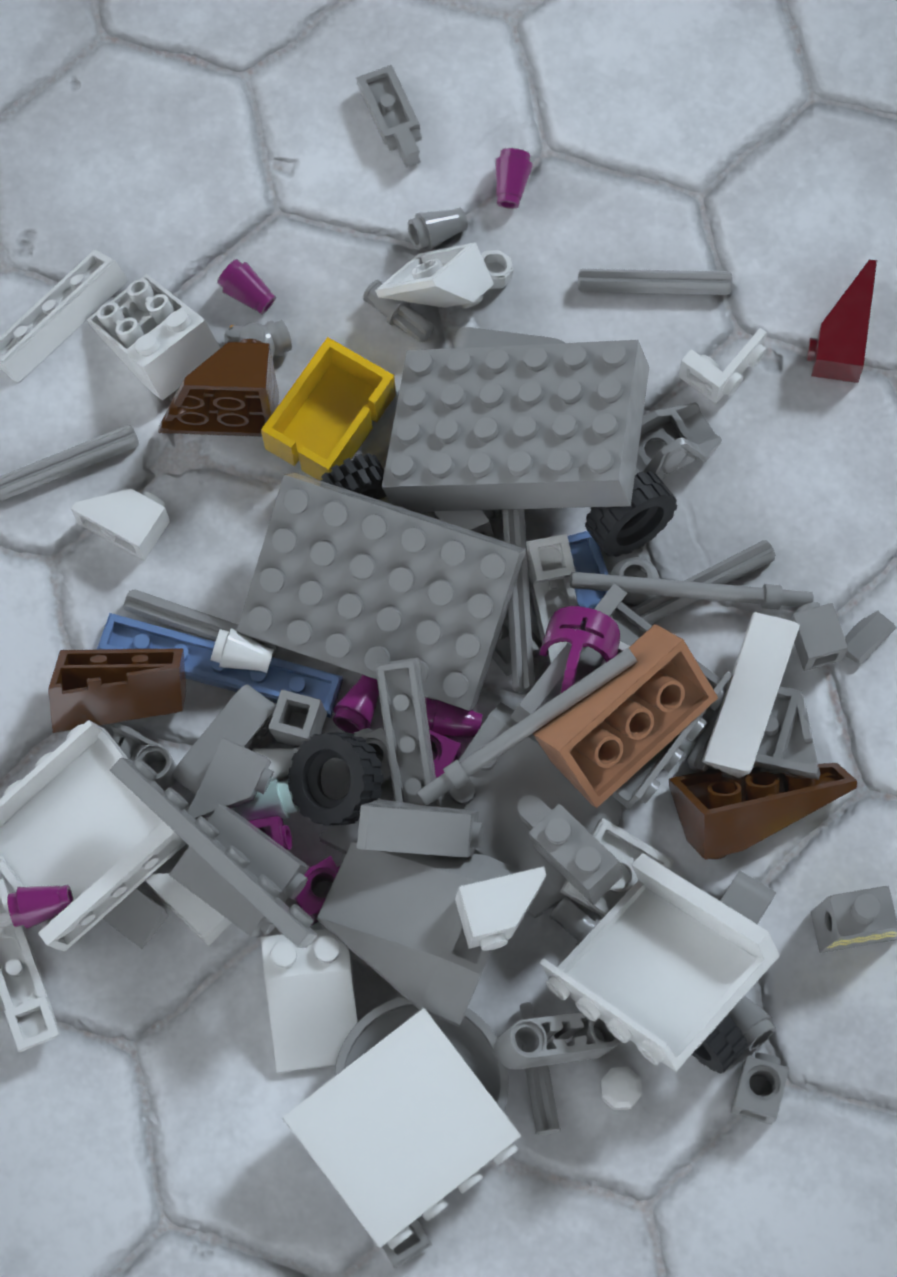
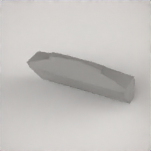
[845,610,896,664]

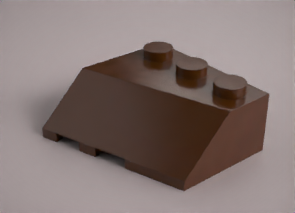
[158,339,279,437]

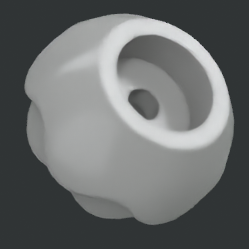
[610,557,660,606]

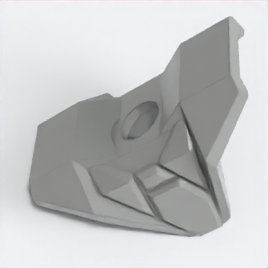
[635,402,722,479]

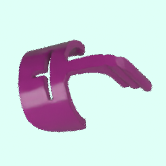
[539,606,620,693]

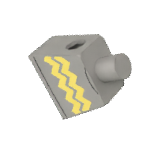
[811,886,897,953]

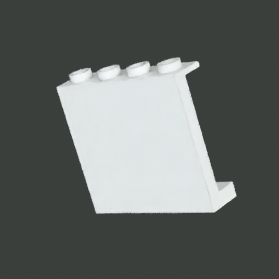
[0,720,186,952]
[540,853,779,1071]
[282,1008,521,1250]

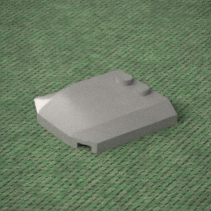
[439,702,622,918]

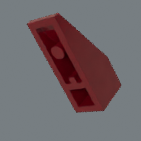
[806,259,877,383]

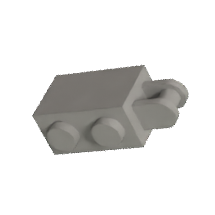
[518,795,623,905]

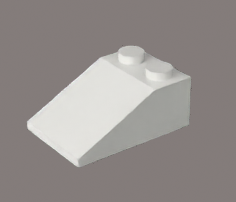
[261,929,358,1074]

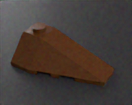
[669,763,857,860]

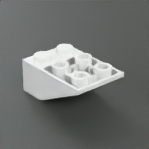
[86,274,220,401]

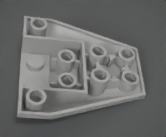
[317,842,523,1027]

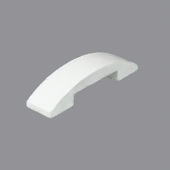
[526,534,582,666]
[0,878,60,1052]

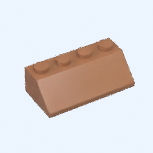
[533,624,718,808]

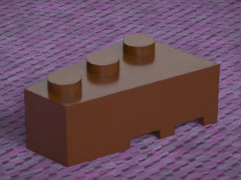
[48,648,187,733]

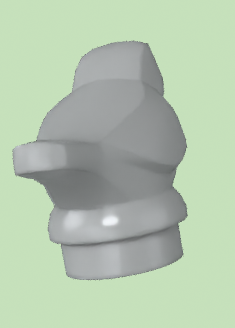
[224,320,292,359]

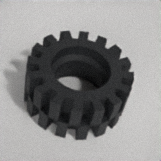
[320,453,387,500]

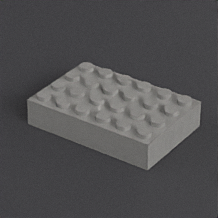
[382,340,649,512]
[237,472,526,711]

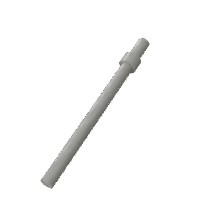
[569,572,814,610]
[417,648,638,806]

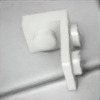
[679,328,767,404]

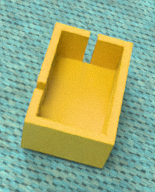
[261,337,396,480]

